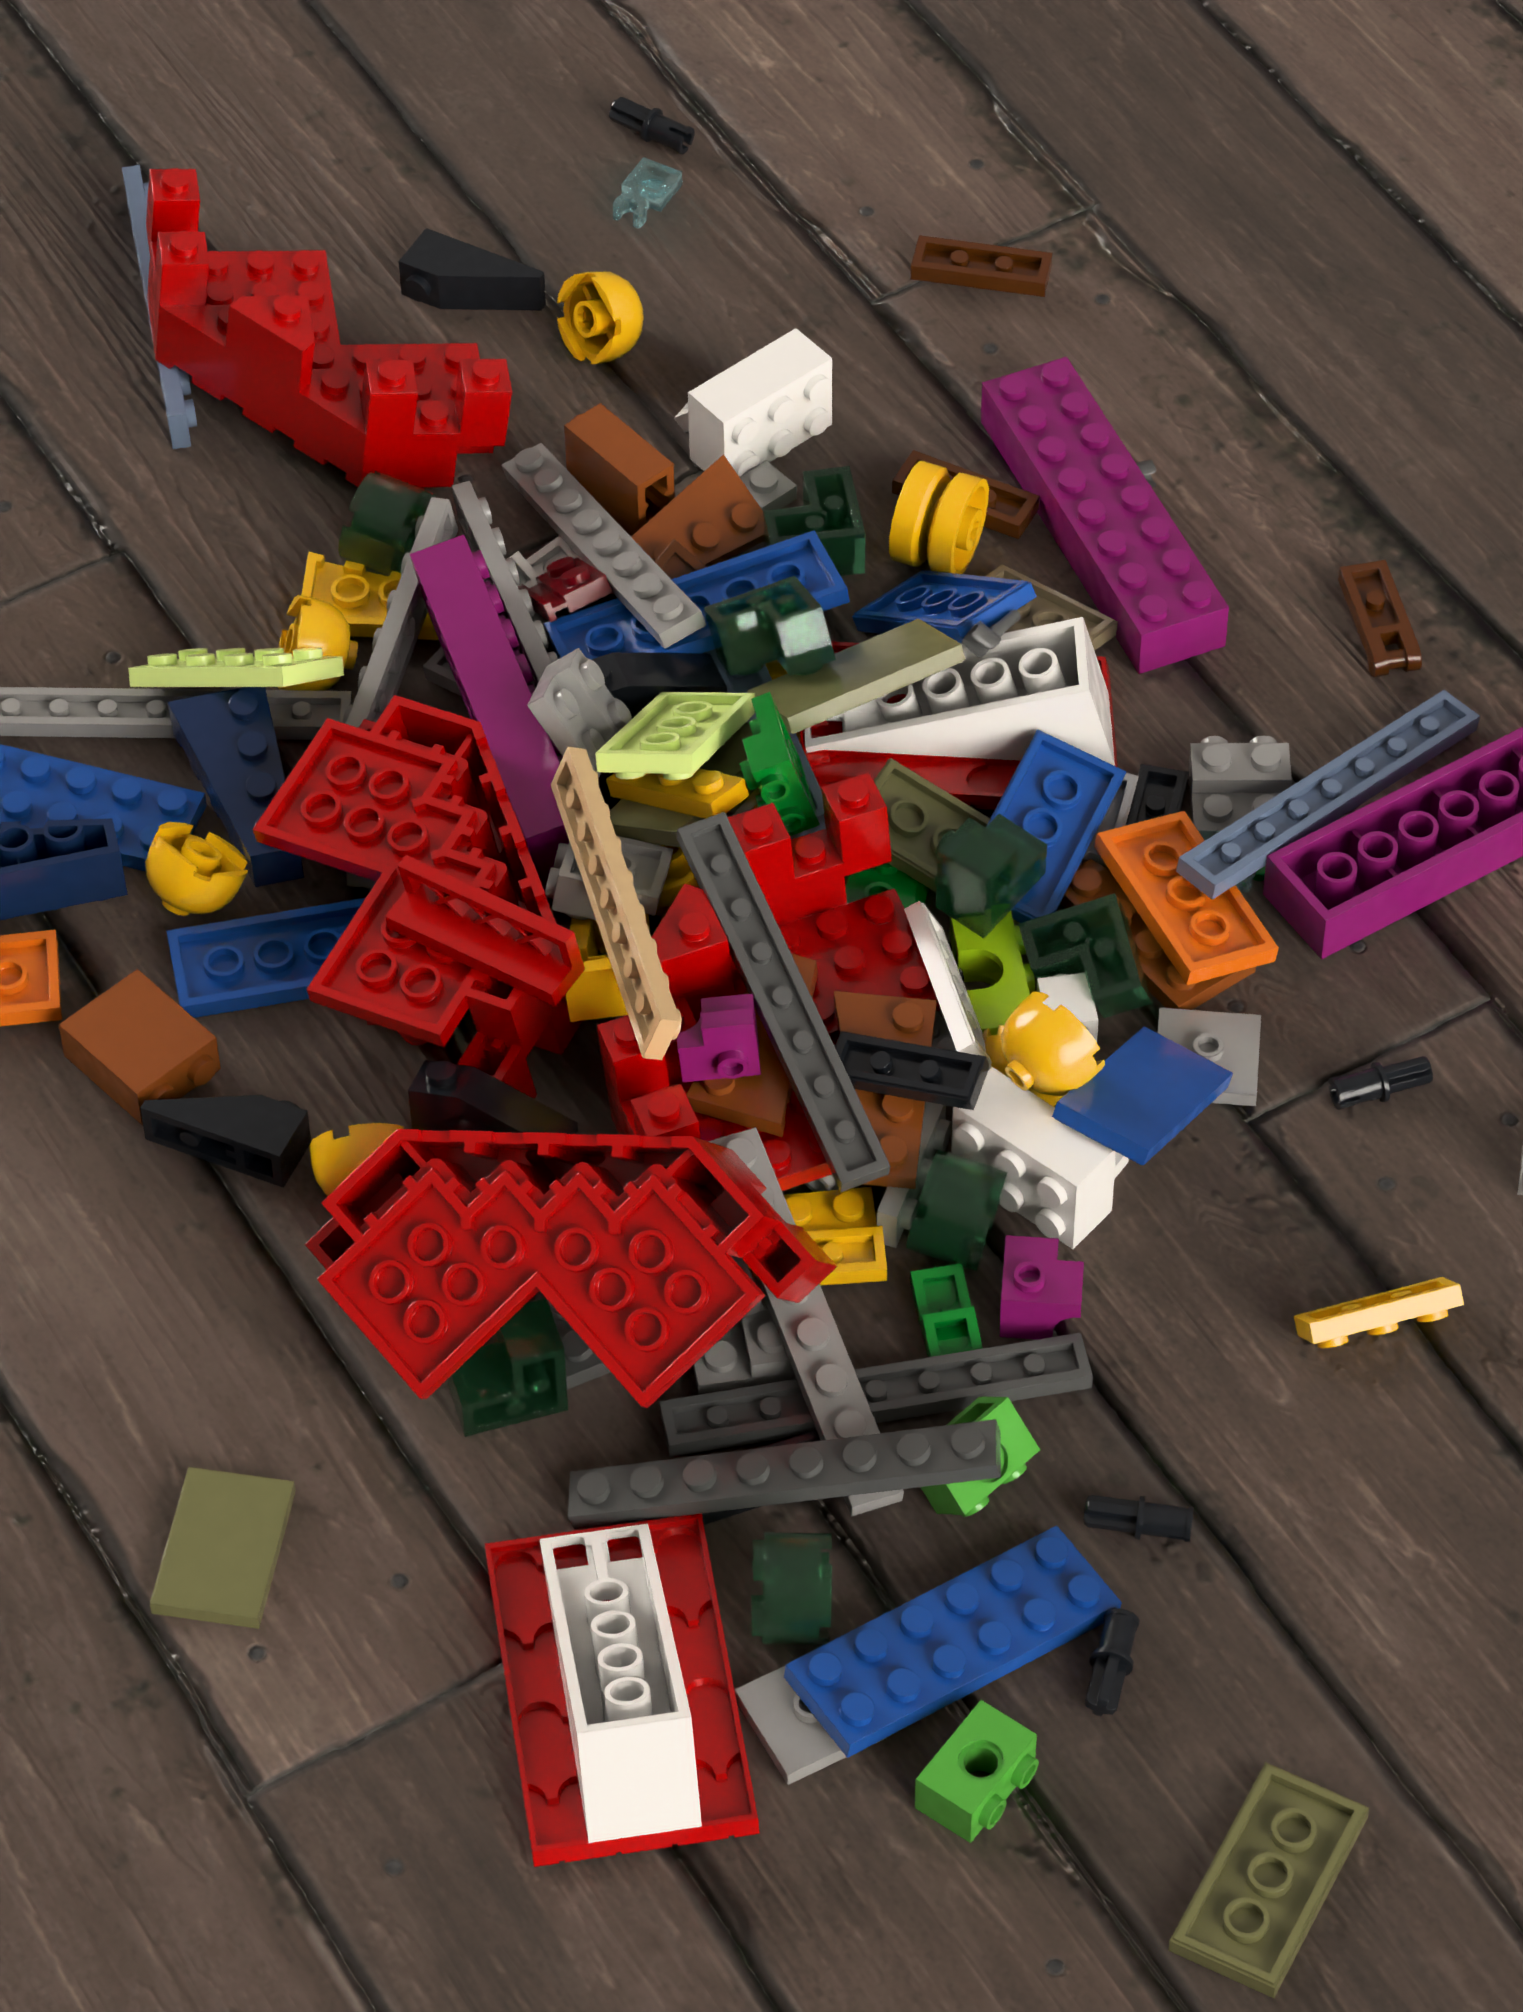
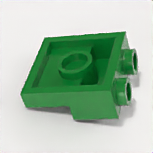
[740,692,820,836]

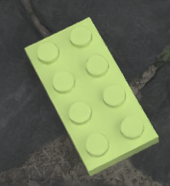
[128,648,344,687]
[595,692,755,780]

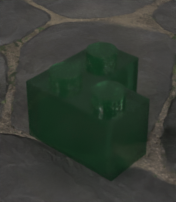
[763,466,865,576]
[703,576,836,676]
[935,814,1047,938]
[1018,893,1152,1018]
[447,1298,568,1437]

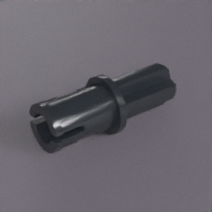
[609,97,695,154]
[1328,1056,1433,1110]
[1083,1495,1194,1542]
[1085,1608,1140,1716]

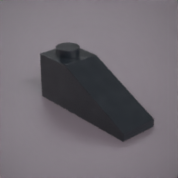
[399,228,546,311]
[592,652,728,718]
[408,1060,578,1134]
[140,1095,311,1188]

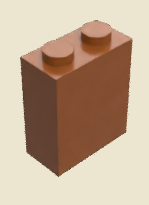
[564,403,675,536]
[58,969,221,1125]

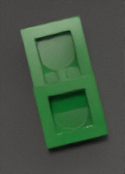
[909,1263,983,1357]

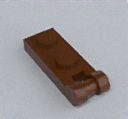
[1338,560,1422,677]

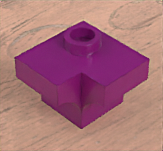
[677,993,761,1082]
[999,1235,1084,1340]

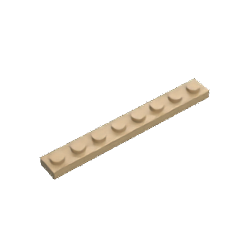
[551,746,682,1060]

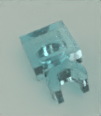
[613,157,683,228]

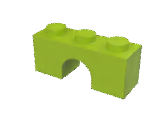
[949,905,1035,1035]

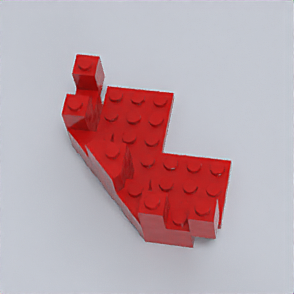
[146,168,512,489]
[252,695,582,1099]
[597,772,941,1191]
[304,1129,837,1408]

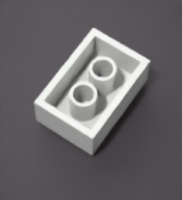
[688,328,832,477]
[951,1067,1116,1249]

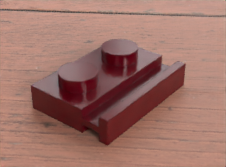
[517,557,613,622]

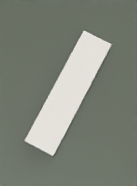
[904,901,992,1071]

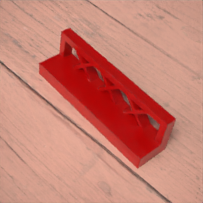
[385,855,585,1007]

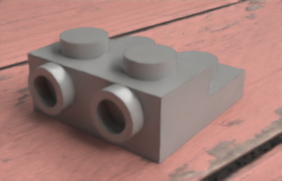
[527,648,632,777]
[1188,736,1292,840]
[545,835,673,920]
[693,1276,796,1395]

